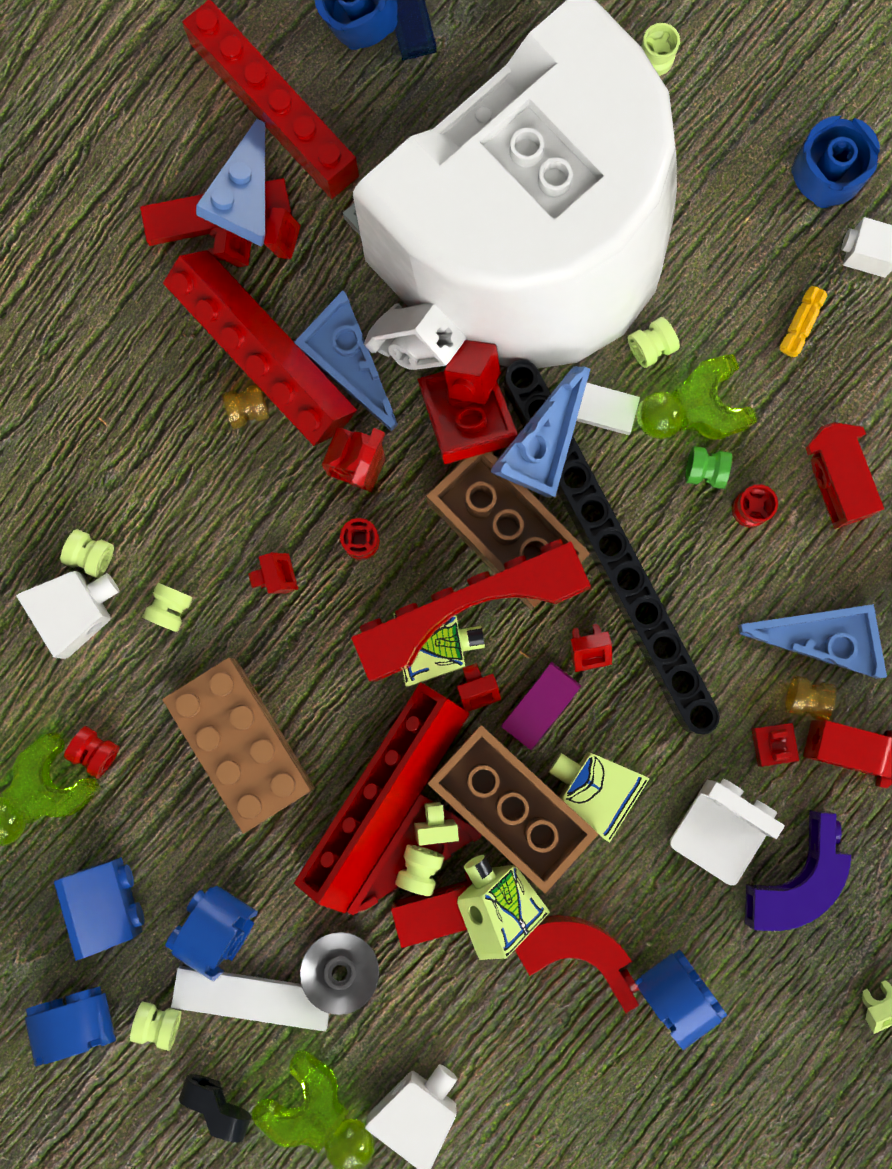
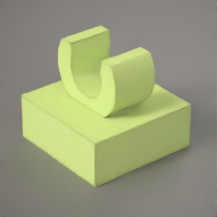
[414,802,459,846]
[862,980,892,1034]

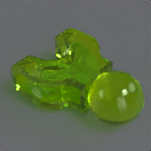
[637,354,758,440]
[0,732,101,846]
[251,1050,375,1169]

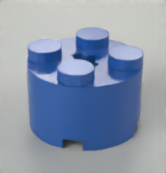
[315,0,398,50]
[791,116,880,208]
[165,886,258,981]
[635,949,727,1051]
[25,986,116,1067]

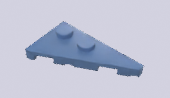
[196,119,265,247]
[294,291,398,431]
[491,366,590,497]
[738,604,887,679]

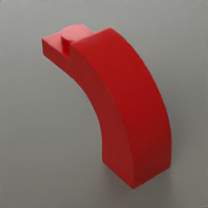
[515,915,639,1013]

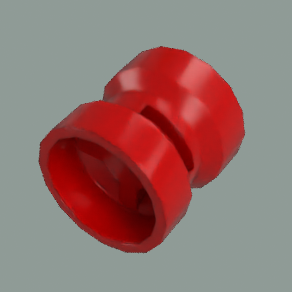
[732,484,778,528]
[340,518,380,561]
[64,726,120,779]

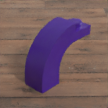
[745,810,851,931]

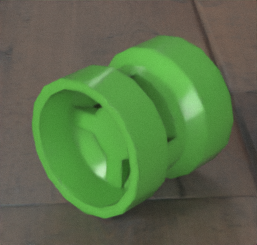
[685,446,732,489]

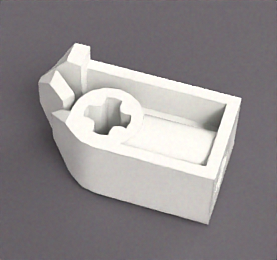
[364,303,467,370]

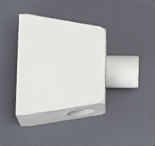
[16,571,119,659]
[365,1064,458,1169]

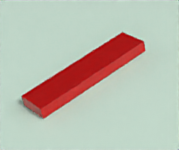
[140,178,292,246]

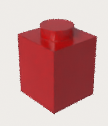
[444,340,501,404]

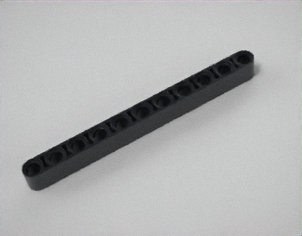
[504,360,720,735]

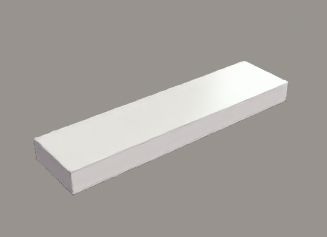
[171,966,329,1032]

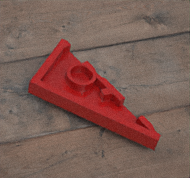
[347,793,482,916]

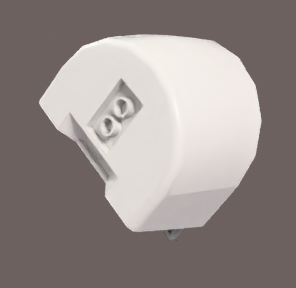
[343,0,677,369]

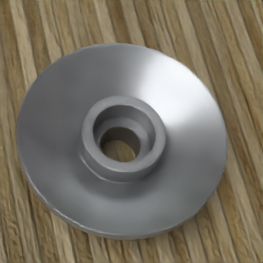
[300,932,379,1015]

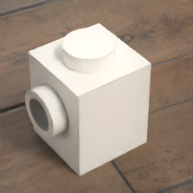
[841,217,892,278]

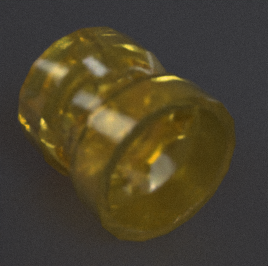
[222,384,270,429]
[785,676,836,721]

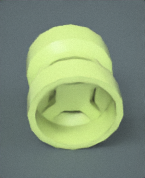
[641,23,680,76]
[628,317,680,368]
[60,529,114,578]
[142,583,193,633]
[395,844,444,896]
[130,1001,181,1051]

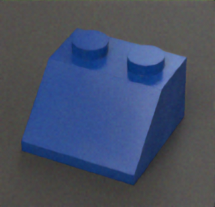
[54,857,145,961]

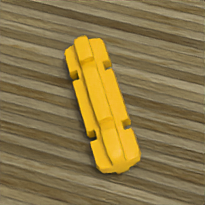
[780,286,827,357]

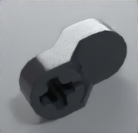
[179,1074,251,1143]

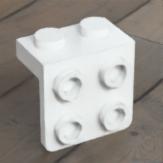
[670,778,785,885]

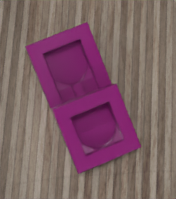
[501,662,582,750]

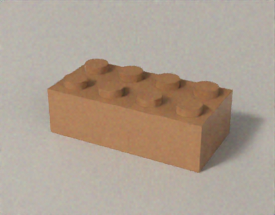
[426,452,590,611]
[162,658,316,834]
[428,725,599,894]

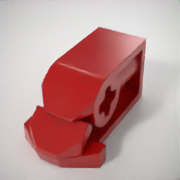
[806,422,884,529]
[322,428,386,493]
[803,720,892,789]
[391,871,472,948]

